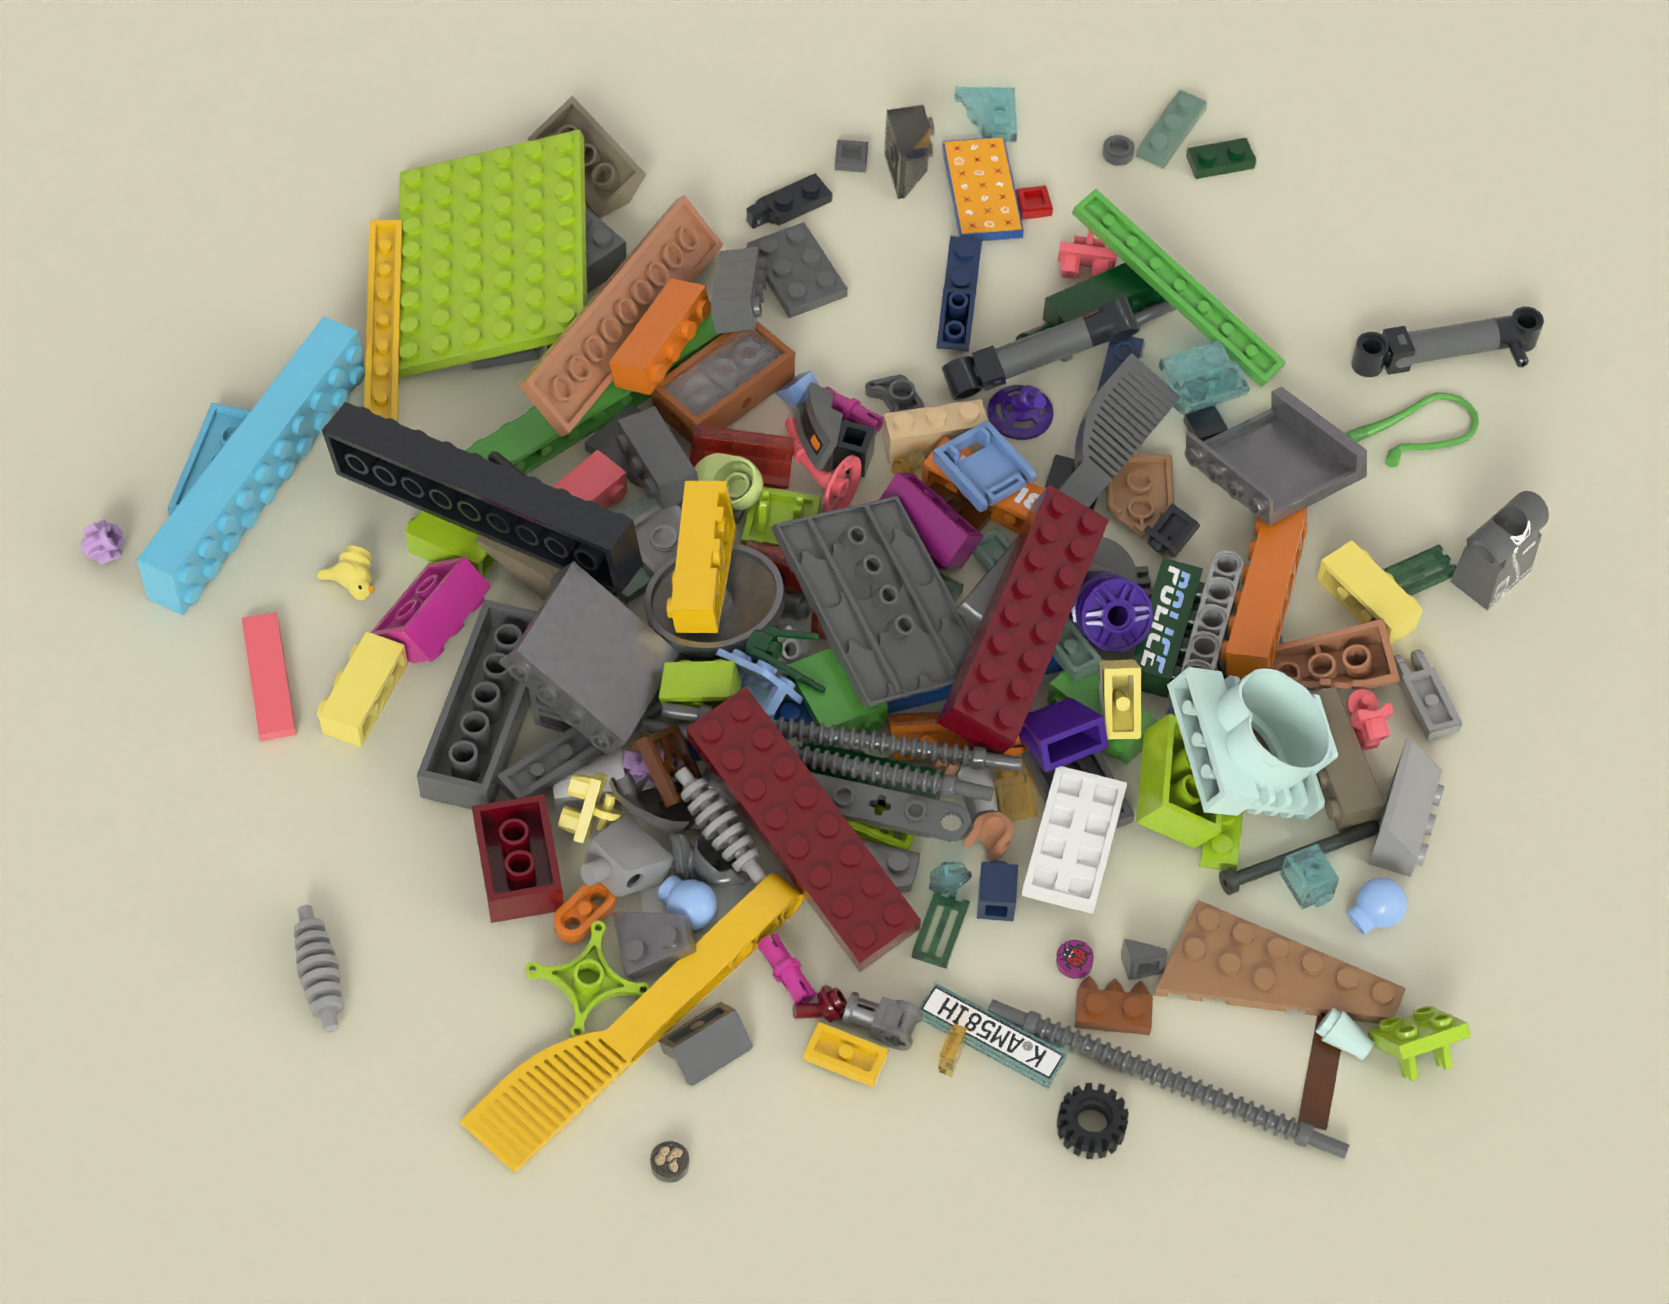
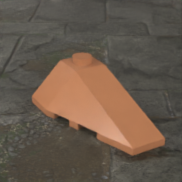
[1272,619,1400,690]

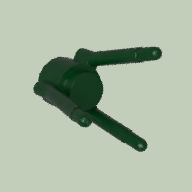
[745,625,825,693]

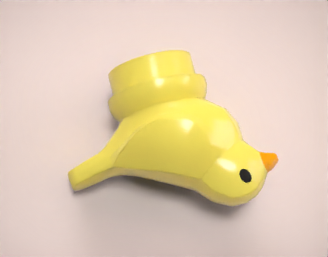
[317,545,375,601]

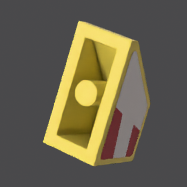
[1099,659,1141,740]

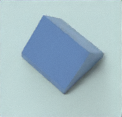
[776,371,819,410]

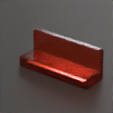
[689,424,795,489]

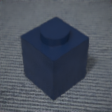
[977,861,1018,921]

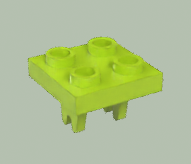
[741,487,821,554]
[1367,1006,1471,1082]

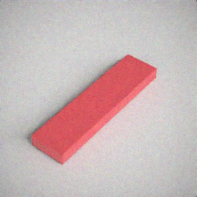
[242,612,296,741]

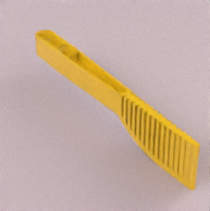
[460,872,804,1173]

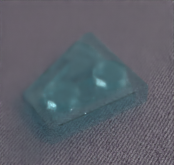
[955,87,1017,142]

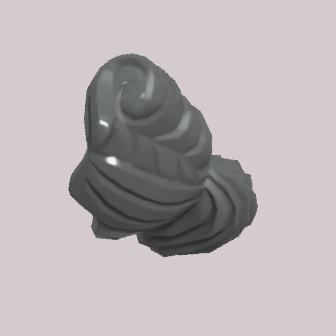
[668,833,751,886]

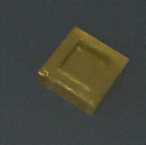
[938,1024,967,1077]

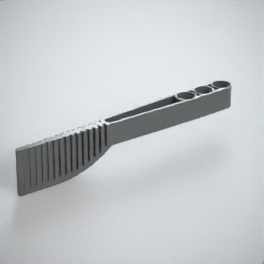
[955,353,1181,630]

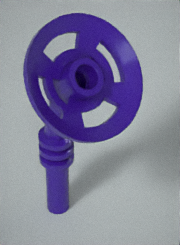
[987,385,1053,440]

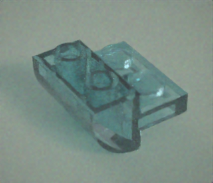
[1159,341,1250,415]

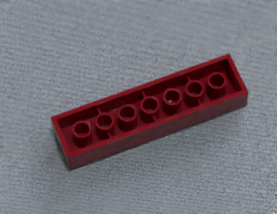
[937,485,1109,754]
[686,687,921,972]

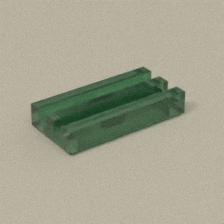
[1383,544,1457,595]
[912,890,970,969]

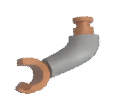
[931,759,1014,862]

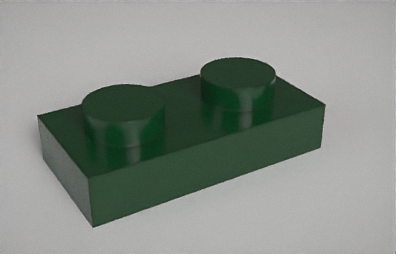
[1186,138,1256,179]

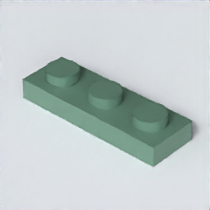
[1136,90,1207,169]

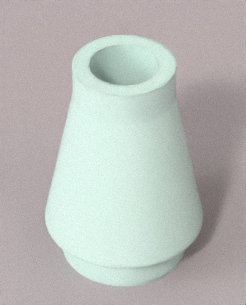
[1315,1008,1375,1061]

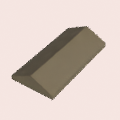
[527,96,646,218]

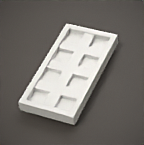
[1021,766,1127,914]

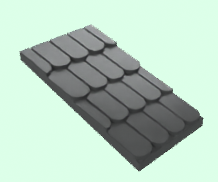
[771,496,974,708]

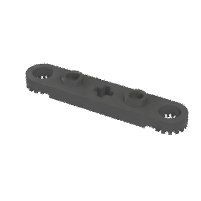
[811,772,970,842]

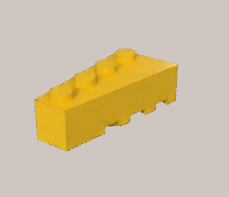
[667,481,736,633]

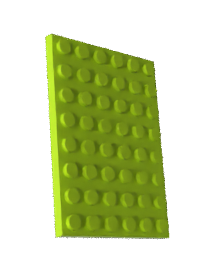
[399,129,587,378]

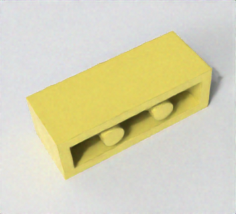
[1316,540,1422,645]
[317,631,408,747]

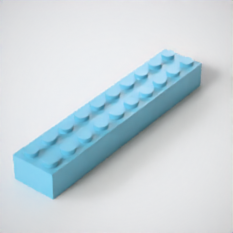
[136,316,365,615]

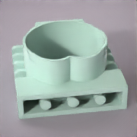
[1167,667,1338,820]

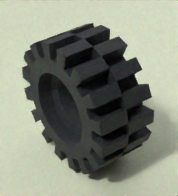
[1056,1083,1129,1159]

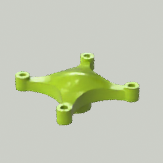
[525,921,650,1038]

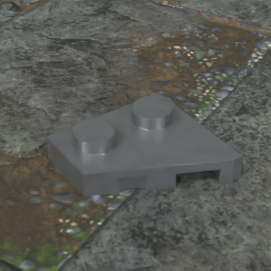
[613,911,697,981]

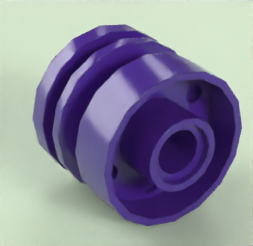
[1069,570,1153,652]

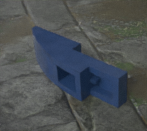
[936,236,982,352]

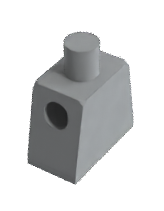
[580,814,674,897]

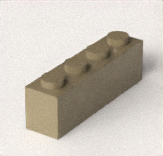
[1310,687,1386,833]

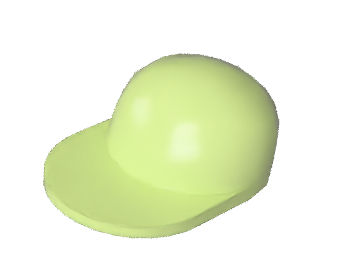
[694,453,763,510]

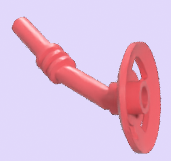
[784,417,861,513]

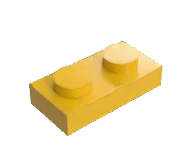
[803,1022,889,1088]

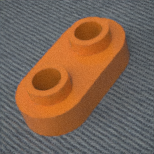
[553,882,616,943]

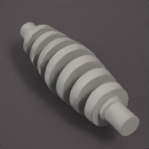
[675,766,767,884]
[294,905,343,1032]

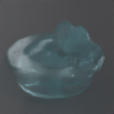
[928,862,972,895]

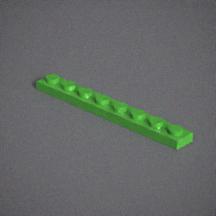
[1072,189,1286,388]

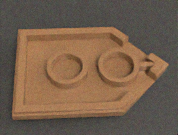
[1106,454,1175,538]

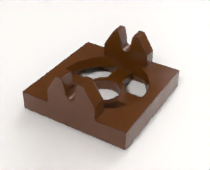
[630,724,707,811]

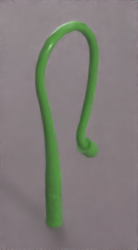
[1344,393,1479,467]

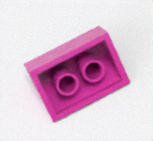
[371,557,491,663]

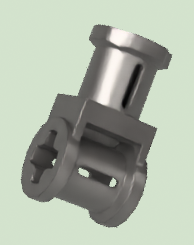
[842,991,924,1051]

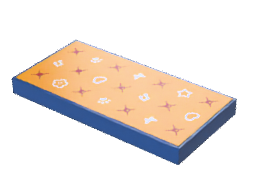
[942,136,1024,241]

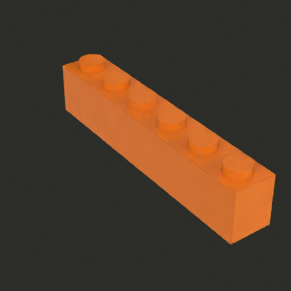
[1220,507,1308,678]

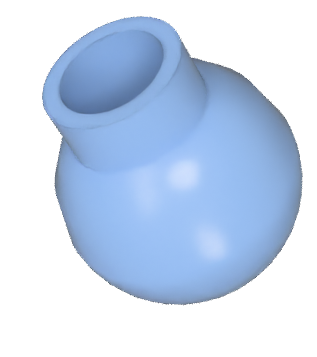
[658,875,717,931]
[1346,877,1407,935]

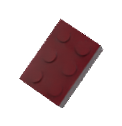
[472,794,564,923]

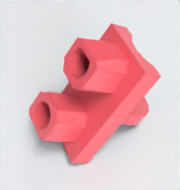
[1058,230,1117,279]
[1346,689,1394,751]

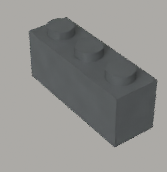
[615,406,698,510]

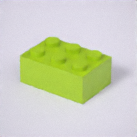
[1136,713,1223,849]

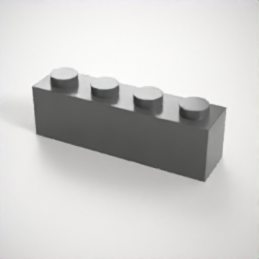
[711,246,768,334]

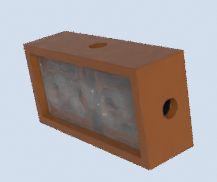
[652,321,795,448]

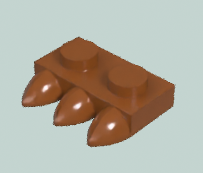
[1075,976,1153,1035]

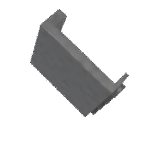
[1185,387,1367,526]
[499,561,679,755]

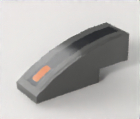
[795,381,843,471]

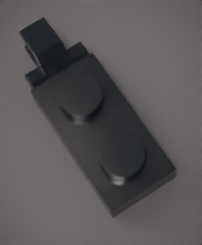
[746,173,832,229]

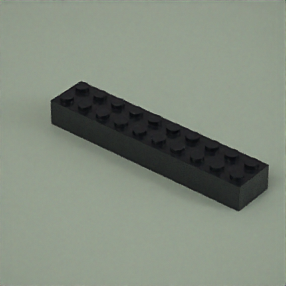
[322,402,643,594]

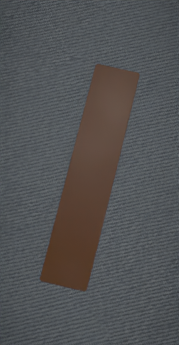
[1298,1013,1341,1130]

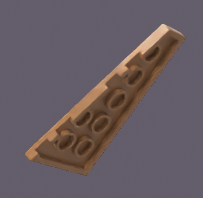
[1154,900,1406,1024]

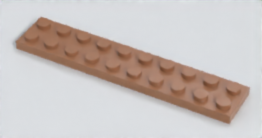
[518,195,723,437]

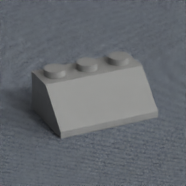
[1368,739,1444,877]

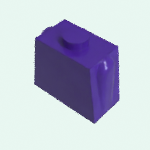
[1019,697,1109,772]

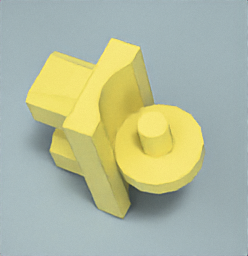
[558,772,623,844]

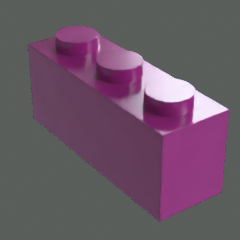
[879,472,984,570]

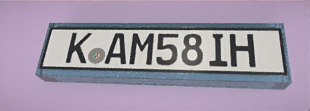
[919,983,1068,1089]

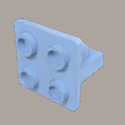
[716,648,803,716]

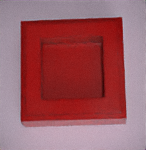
[1015,185,1053,220]

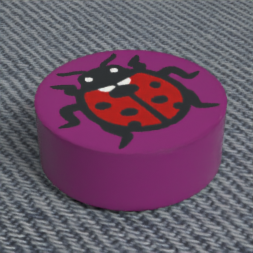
[1056,940,1094,979]

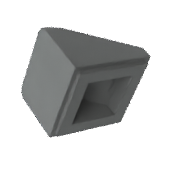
[1121,939,1168,980]

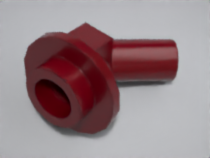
[793,985,847,1023]

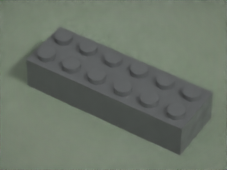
[417,600,537,809]

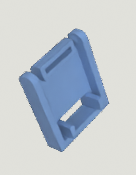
[932,420,1037,512]

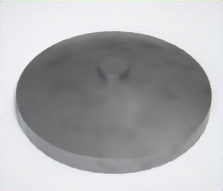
[644,544,785,657]

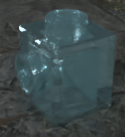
[1280,844,1339,910]

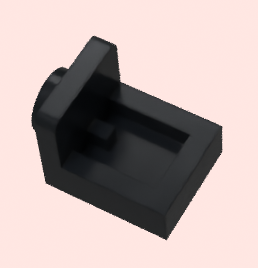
[1143,503,1201,557]

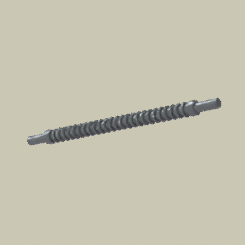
[662,702,1023,772]
[642,718,994,802]
[987,999,1350,1159]

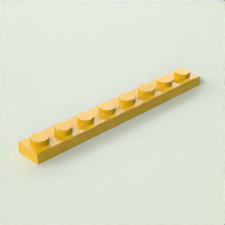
[364,220,402,422]

